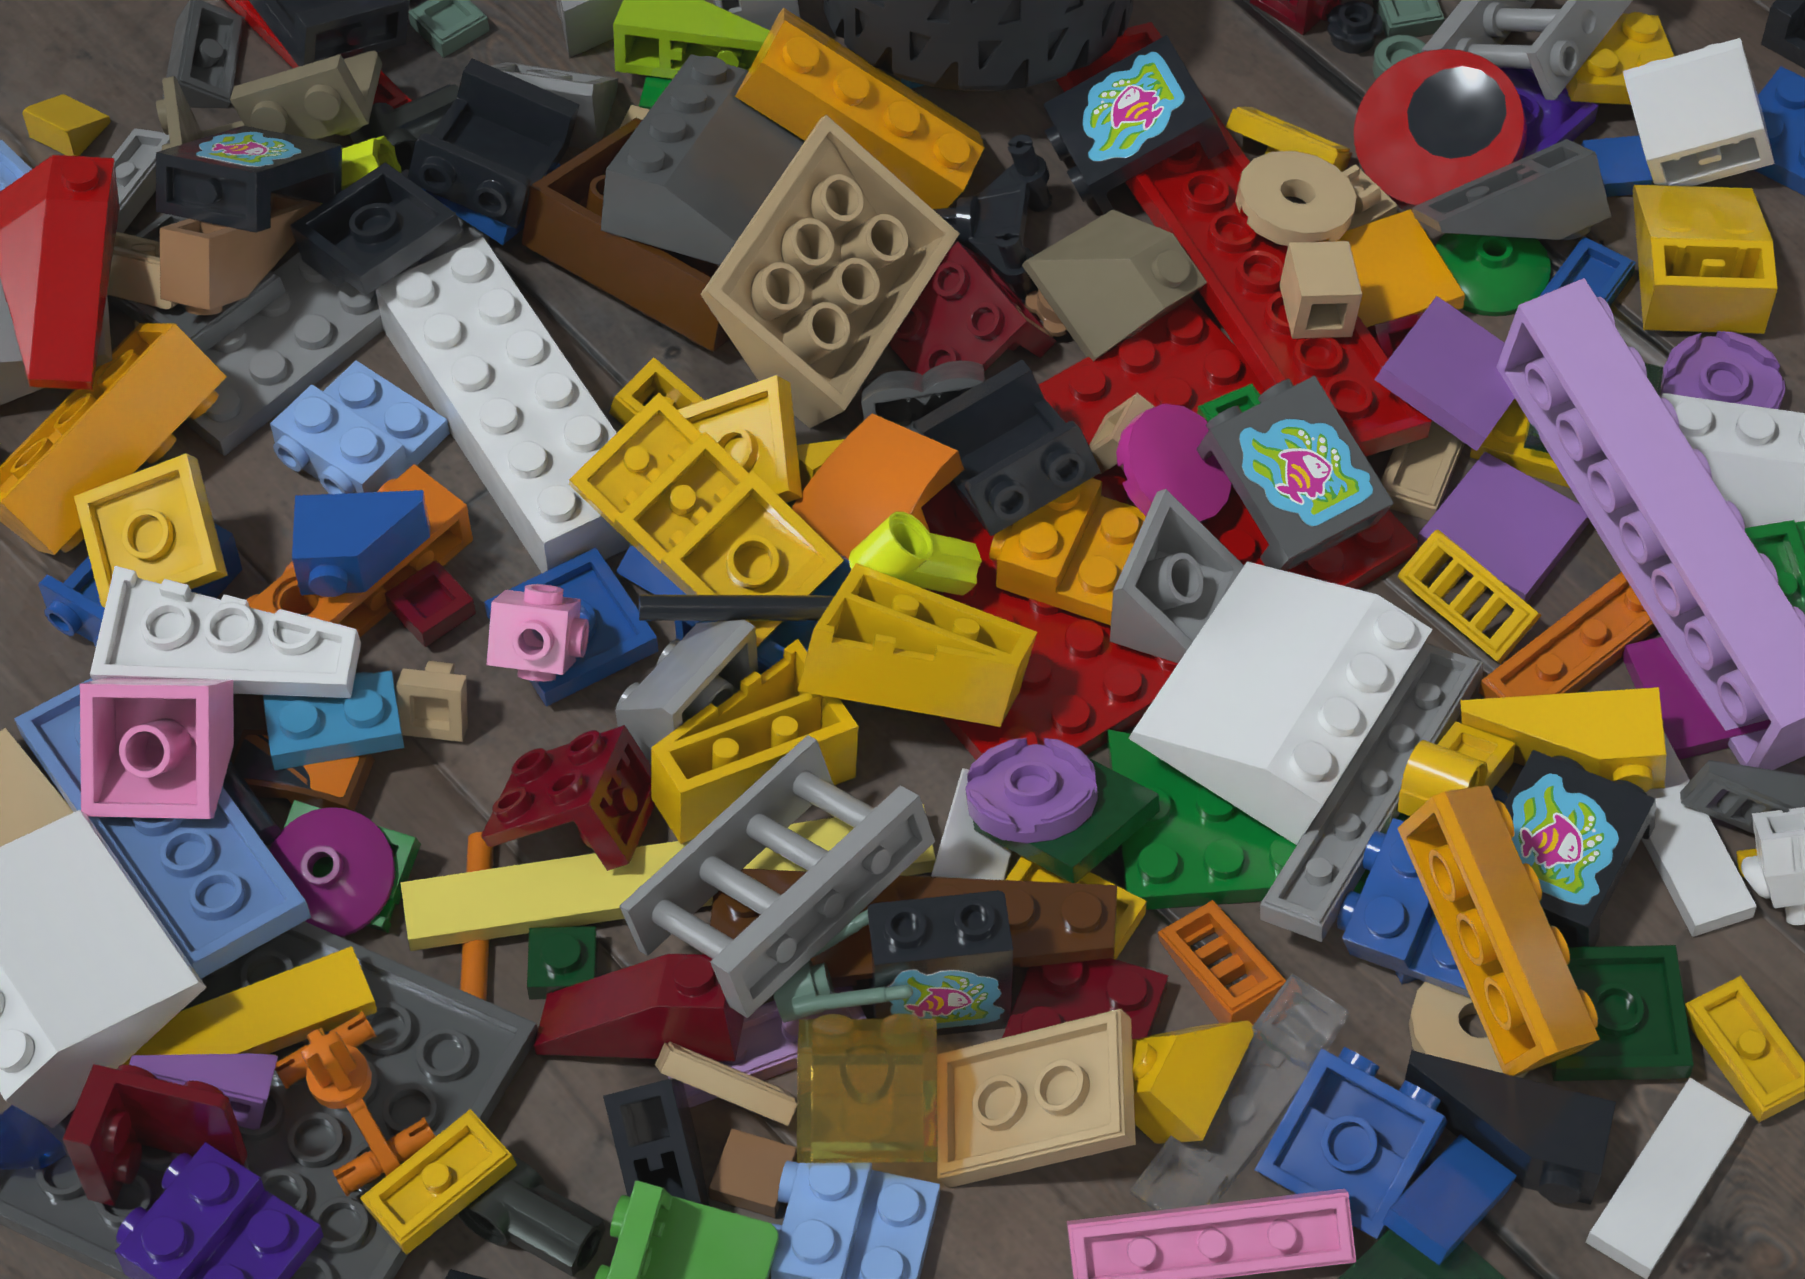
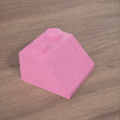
[80,678,234,819]

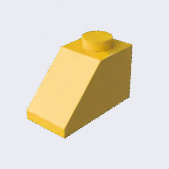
[1132,1020,1257,1144]

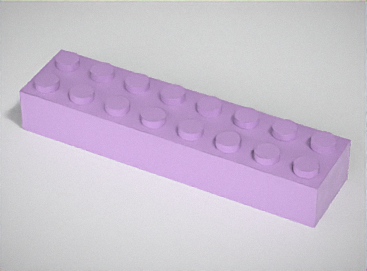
[1496,278,1805,770]

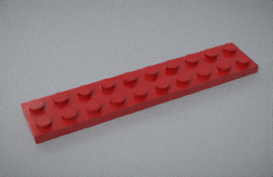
[1056,22,1432,457]

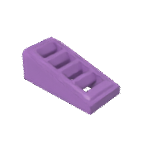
[129,1053,278,1130]

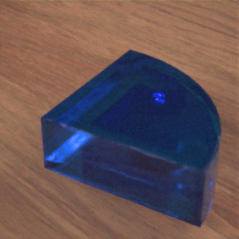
[0,1105,66,1170]

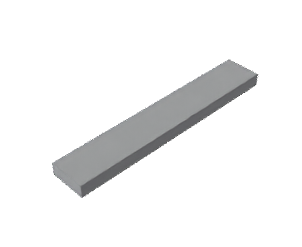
[1260,643,1483,942]

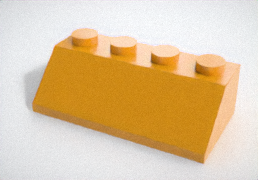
[735,8,984,209]
[0,323,227,555]
[1397,785,1600,1076]

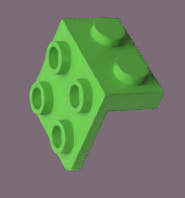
[595,1181,779,1279]

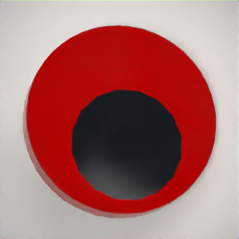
[1354,49,1527,212]

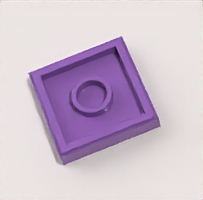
[1374,296,1515,451]
[1417,452,1590,602]

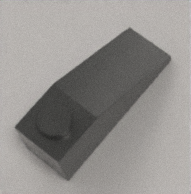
[1412,139,1611,240]

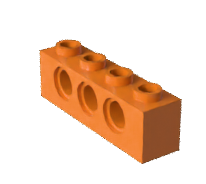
[246,464,473,638]

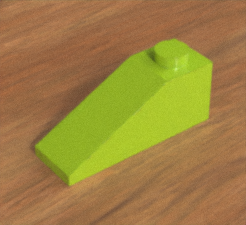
[613,0,770,79]

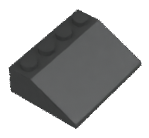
[601,54,805,265]

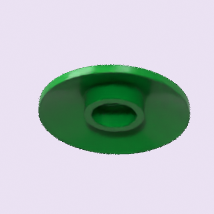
[1435,233,1551,317]

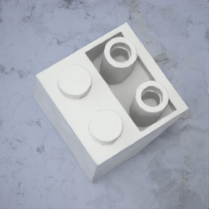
[1623,38,1775,186]

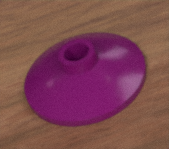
[269,808,395,937]

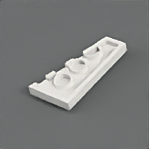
[90,566,361,698]

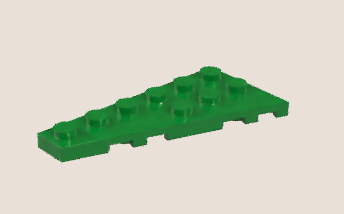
[1107,729,1410,910]

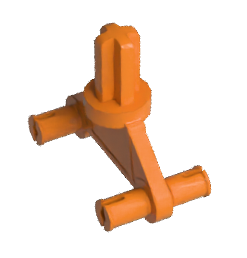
[275,1011,435,1197]

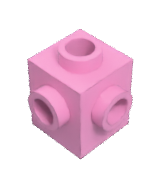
[486,584,589,682]

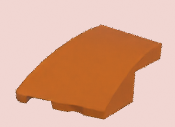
[792,413,964,559]

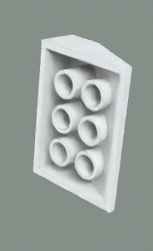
[1128,561,1433,845]
[0,810,206,1128]

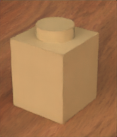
[1280,241,1362,339]

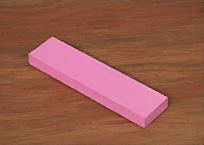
[1067,1189,1356,1279]

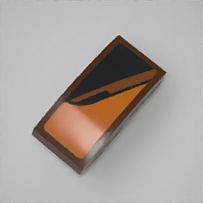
[231,729,375,811]

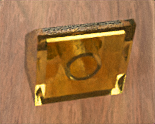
[797,1014,938,1163]

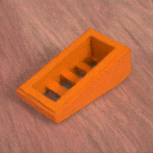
[1157,900,1292,1038]

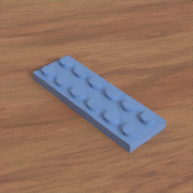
[14,678,311,979]

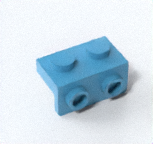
[263,670,404,770]

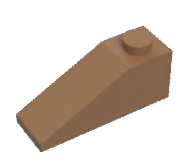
[160,193,320,315]

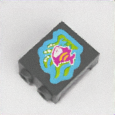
[1196,376,1394,571]

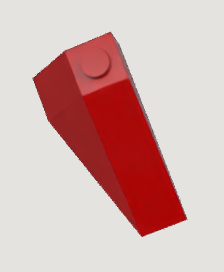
[0,155,120,390]

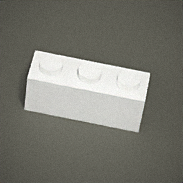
[1661,393,1805,528]

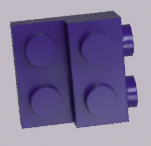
[115,1142,324,1279]

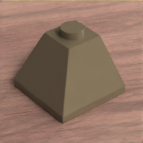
[1022,210,1207,361]

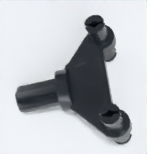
[933,134,1052,304]

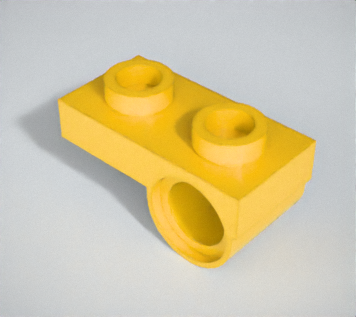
[1397,722,1515,816]

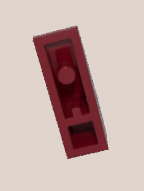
[534,954,745,1061]

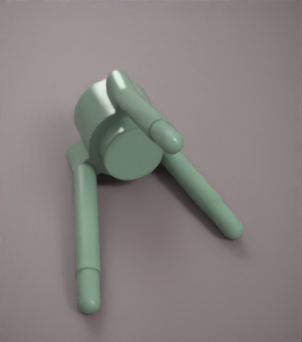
[773,909,913,1023]

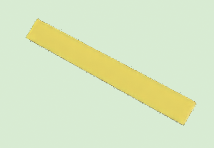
[400,804,936,951]

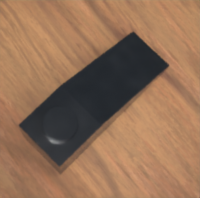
[1404,1050,1616,1205]
[603,1078,709,1206]

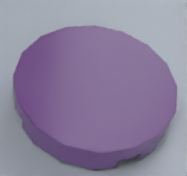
[1660,331,1785,409]
[965,738,1098,843]

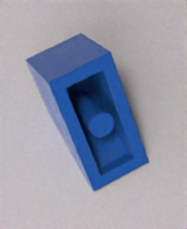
[292,490,430,597]

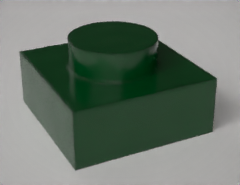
[527,926,598,1000]

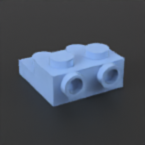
[270,360,450,494]
[770,1144,940,1279]

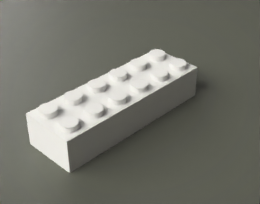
[375,237,630,573]

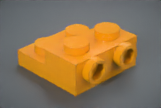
[989,478,1146,625]

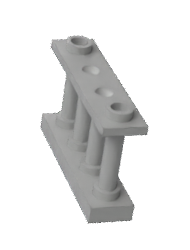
[1422,0,1633,100]
[619,735,935,1018]

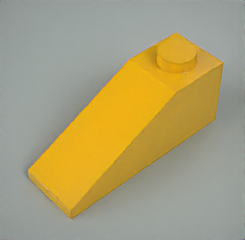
[1460,687,1666,792]

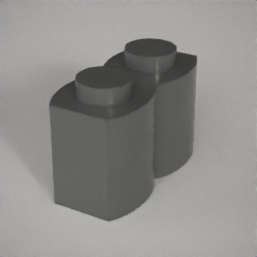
[861,361,986,434]

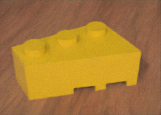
[797,563,1037,727]
[651,639,859,844]

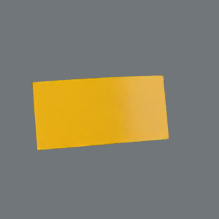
[569,393,844,647]

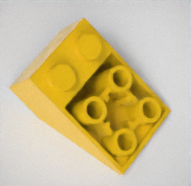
[1633,185,1778,334]

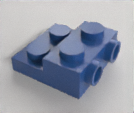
[1337,818,1471,998]
[1254,1047,1448,1241]

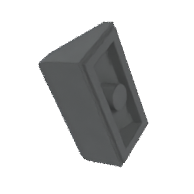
[162,0,245,108]

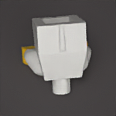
[1736,807,1805,925]

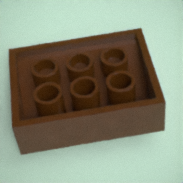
[522,117,730,352]

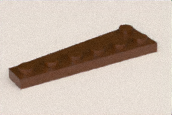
[710,869,1117,988]

